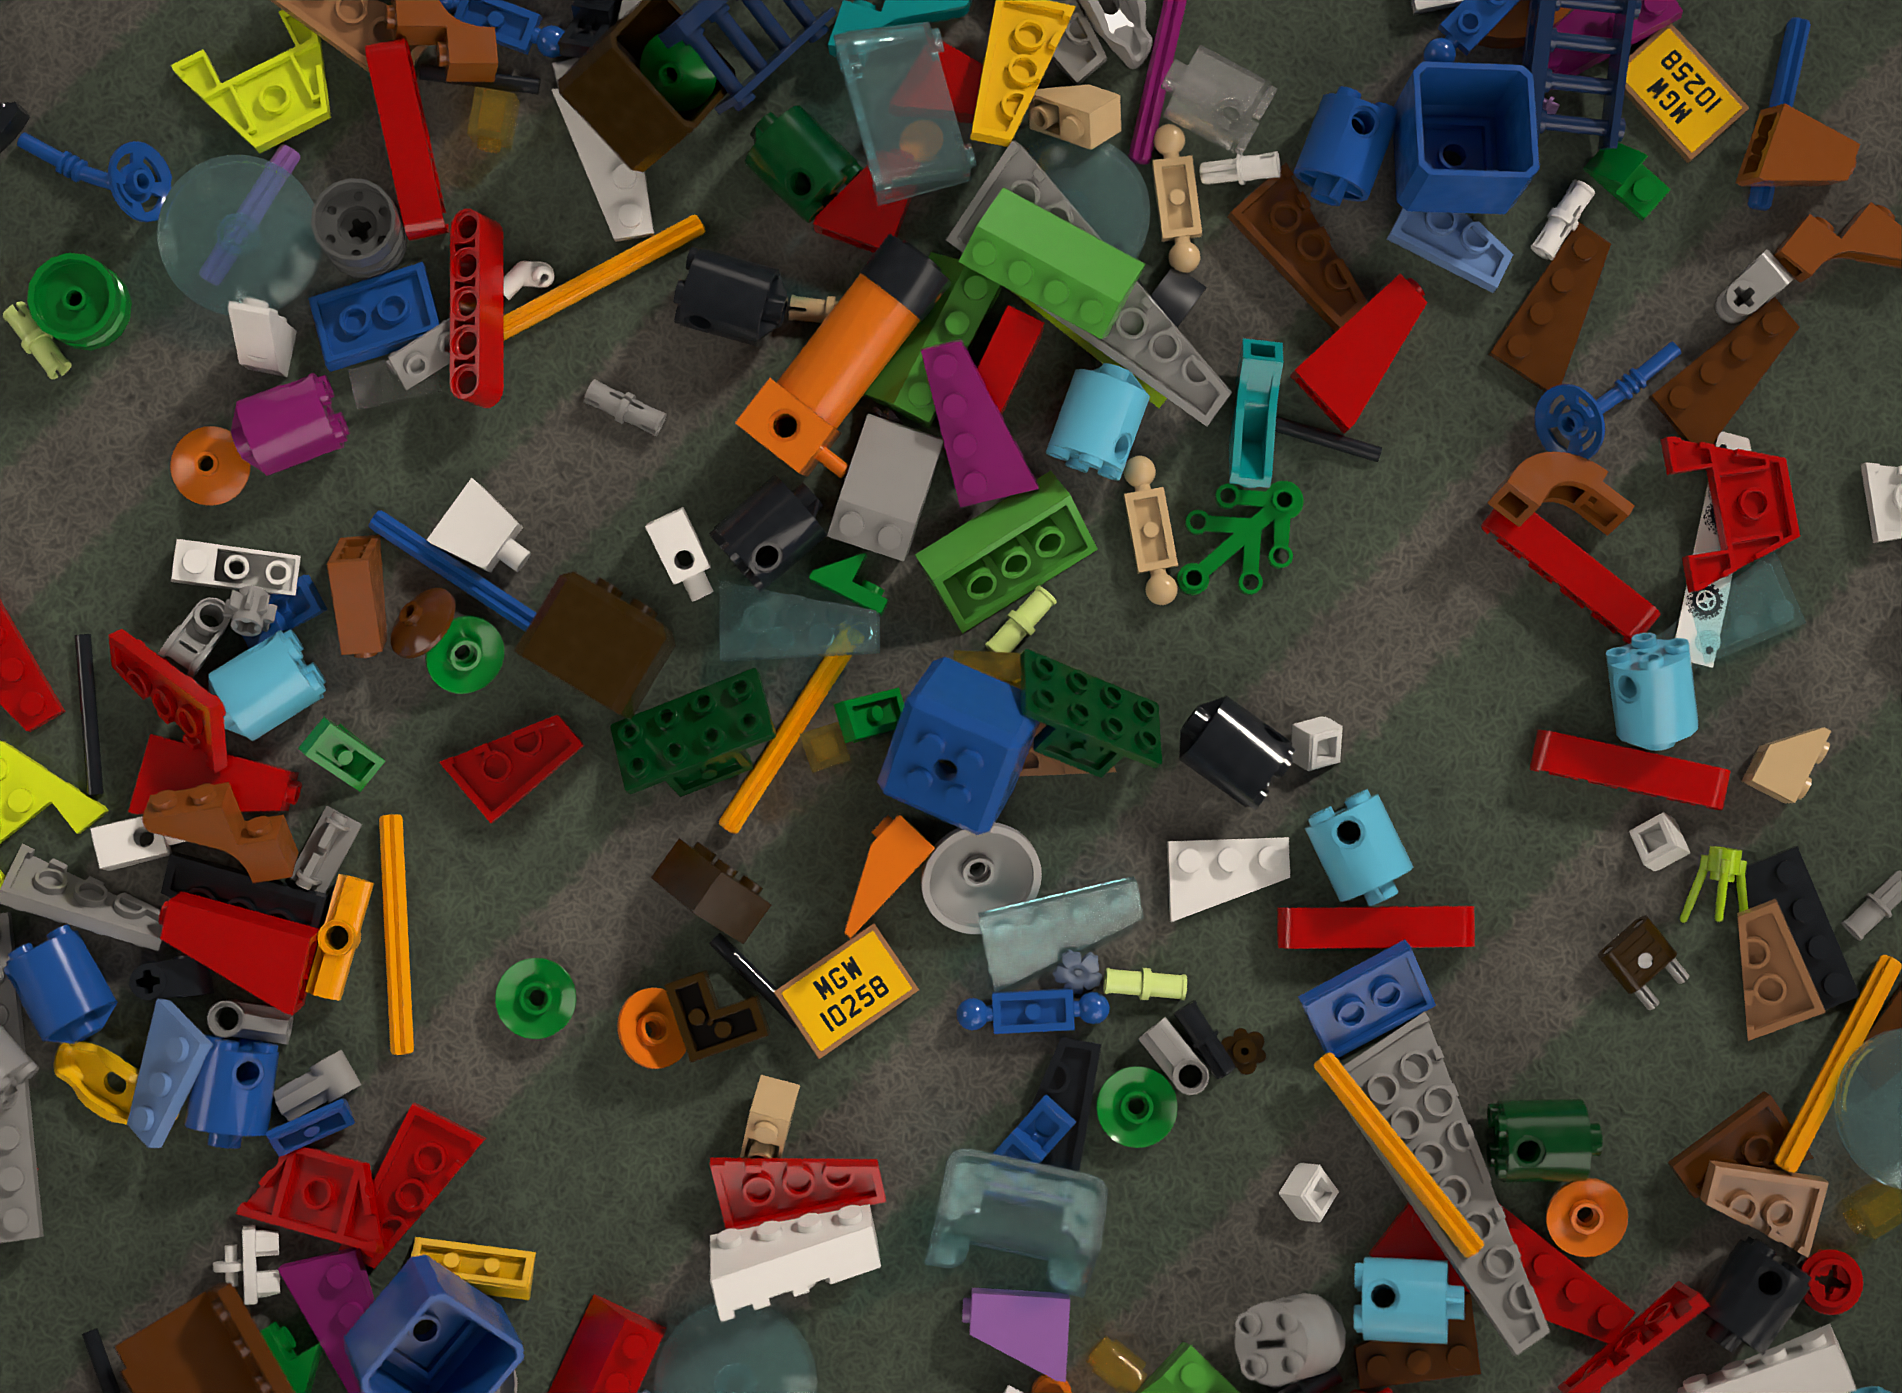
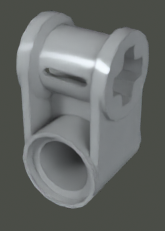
[1715,249,1795,324]
[158,597,231,678]

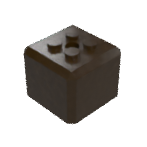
[558,0,736,173]
[514,571,676,719]

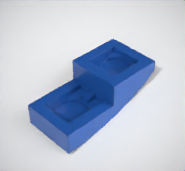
[242,575,328,649]
[988,1094,1076,1187]

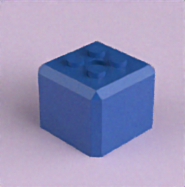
[1393,61,1539,214]
[877,657,1040,835]
[344,1254,524,1393]

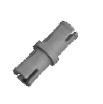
[583,379,667,437]

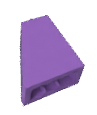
[962,1288,1070,1382]

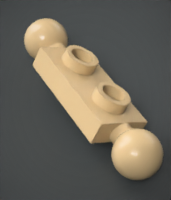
[1152,124,1202,273]
[1123,456,1178,605]

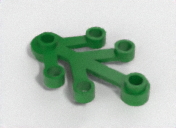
[1176,481,1304,596]

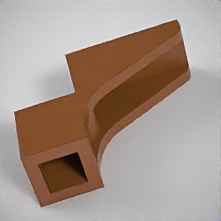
[385,0,498,82]
[1773,202,1902,283]
[142,782,299,883]

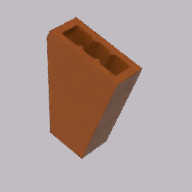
[1735,103,1860,186]
[327,535,387,658]

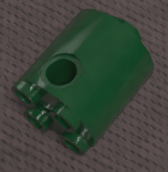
[745,105,863,223]
[1486,1099,1602,1182]

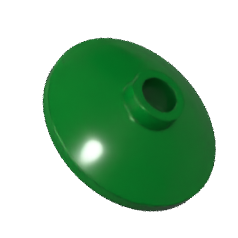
[640,34,716,111]
[425,616,505,694]
[495,958,577,1039]
[1096,1066,1178,1148]

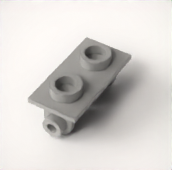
[385,318,450,391]
[290,806,363,894]

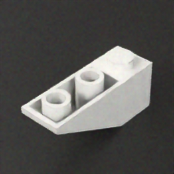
[228,298,297,377]
[171,539,301,596]

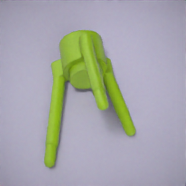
[1680,846,1748,923]

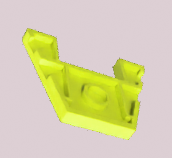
[171,10,331,154]
[0,741,109,888]

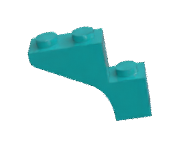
[828,0,972,67]
[1229,338,1284,488]

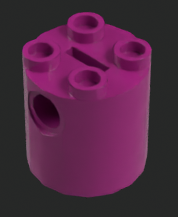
[231,373,350,476]

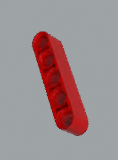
[365,37,449,241]
[450,209,504,408]
[1480,509,1661,644]
[1529,730,1731,810]
[1277,906,1475,949]

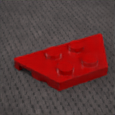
[236,1146,384,1253]

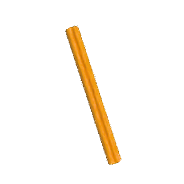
[504,215,705,341]
[719,625,864,834]
[379,814,414,1055]
[1774,954,1902,1173]
[1314,1052,1484,1258]

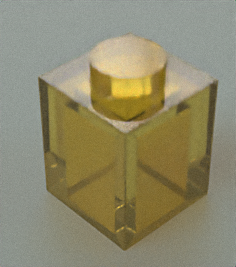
[467,87,520,153]
[800,721,852,774]
[1841,1175,1902,1240]

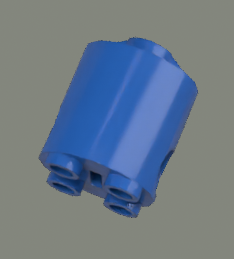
[1293,86,1397,206]
[3,924,118,1044]
[185,1034,279,1148]

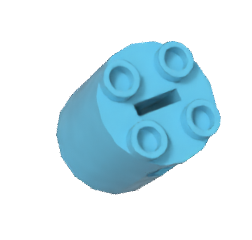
[1046,363,1150,481]
[209,629,326,741]
[1606,633,1699,751]
[1304,789,1414,906]
[1354,1257,1465,1344]

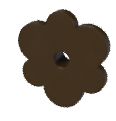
[1221,1028,1266,1075]

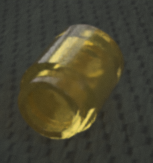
[1086,1335,1148,1393]

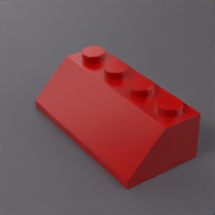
[548,1294,667,1393]

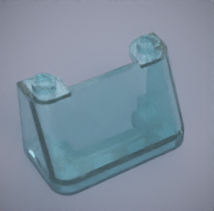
[833,22,977,206]
[925,1149,1108,1298]

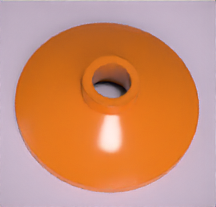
[170,426,251,506]
[618,988,686,1069]
[1546,1178,1628,1257]

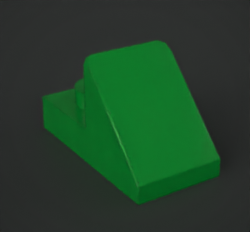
[1583,142,1671,221]
[809,553,889,617]
[834,688,904,743]
[298,717,385,792]
[260,1321,323,1393]

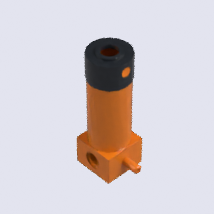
[735,233,952,478]

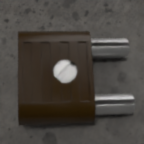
[1598,915,1689,1010]

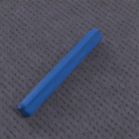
[1748,17,1811,211]
[369,510,536,631]

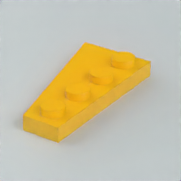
[970,0,1076,147]

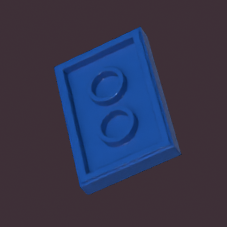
[308,262,441,372]
[1298,940,1436,1059]

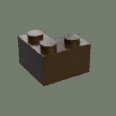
[651,838,772,944]
[664,970,771,1063]

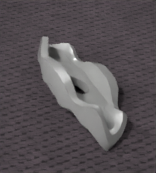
[1078,0,1152,69]

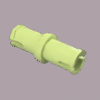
[2,301,72,379]
[985,586,1057,661]
[1103,968,1187,1000]

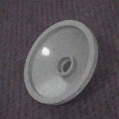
[921,823,1042,934]

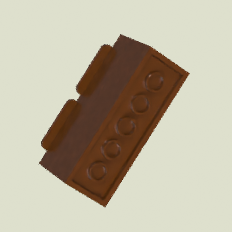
[114,1282,295,1393]

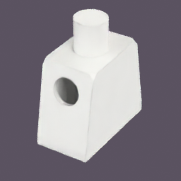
[427,478,531,573]
[645,507,714,602]
[90,816,186,871]

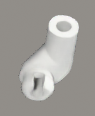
[504,261,555,300]

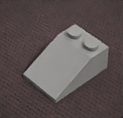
[827,414,944,562]

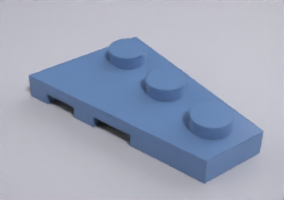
[1387,207,1513,293]
[127,999,213,1148]

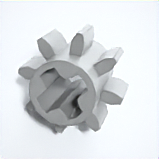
[223,586,277,636]

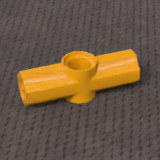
[305,874,374,1001]

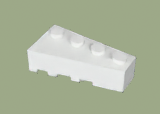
[710,1204,881,1322]
[1678,1323,1856,1393]

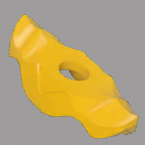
[53,1040,179,1125]

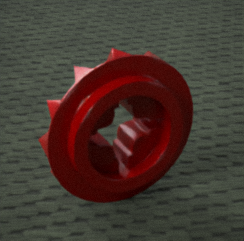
[1801,1249,1863,1315]

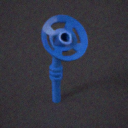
[17,132,173,222]
[1534,341,1682,459]

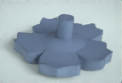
[1053,949,1102,994]

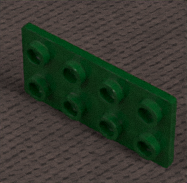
[1020,649,1162,778]
[610,668,776,797]

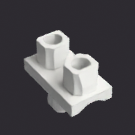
[213,1225,280,1305]

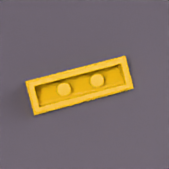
[411,1237,536,1300]

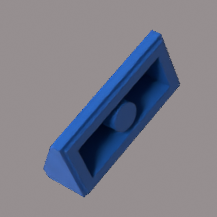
[265,1098,355,1157]

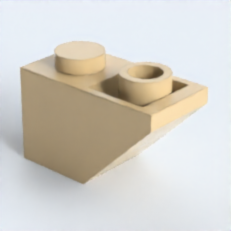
[1029,84,1121,150]
[1742,727,1831,803]
[740,1075,800,1159]

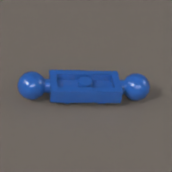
[439,0,564,58]
[1423,0,1521,62]
[956,988,1110,1034]

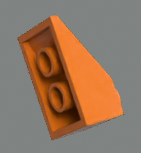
[844,814,935,938]

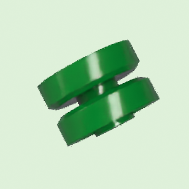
[27,253,132,350]

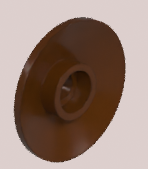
[391,588,455,659]

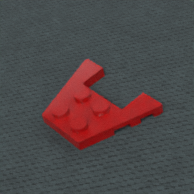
[1661,436,1800,593]

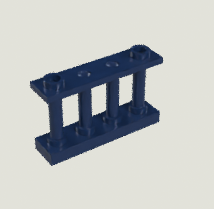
[658,0,837,114]
[1522,0,1642,150]

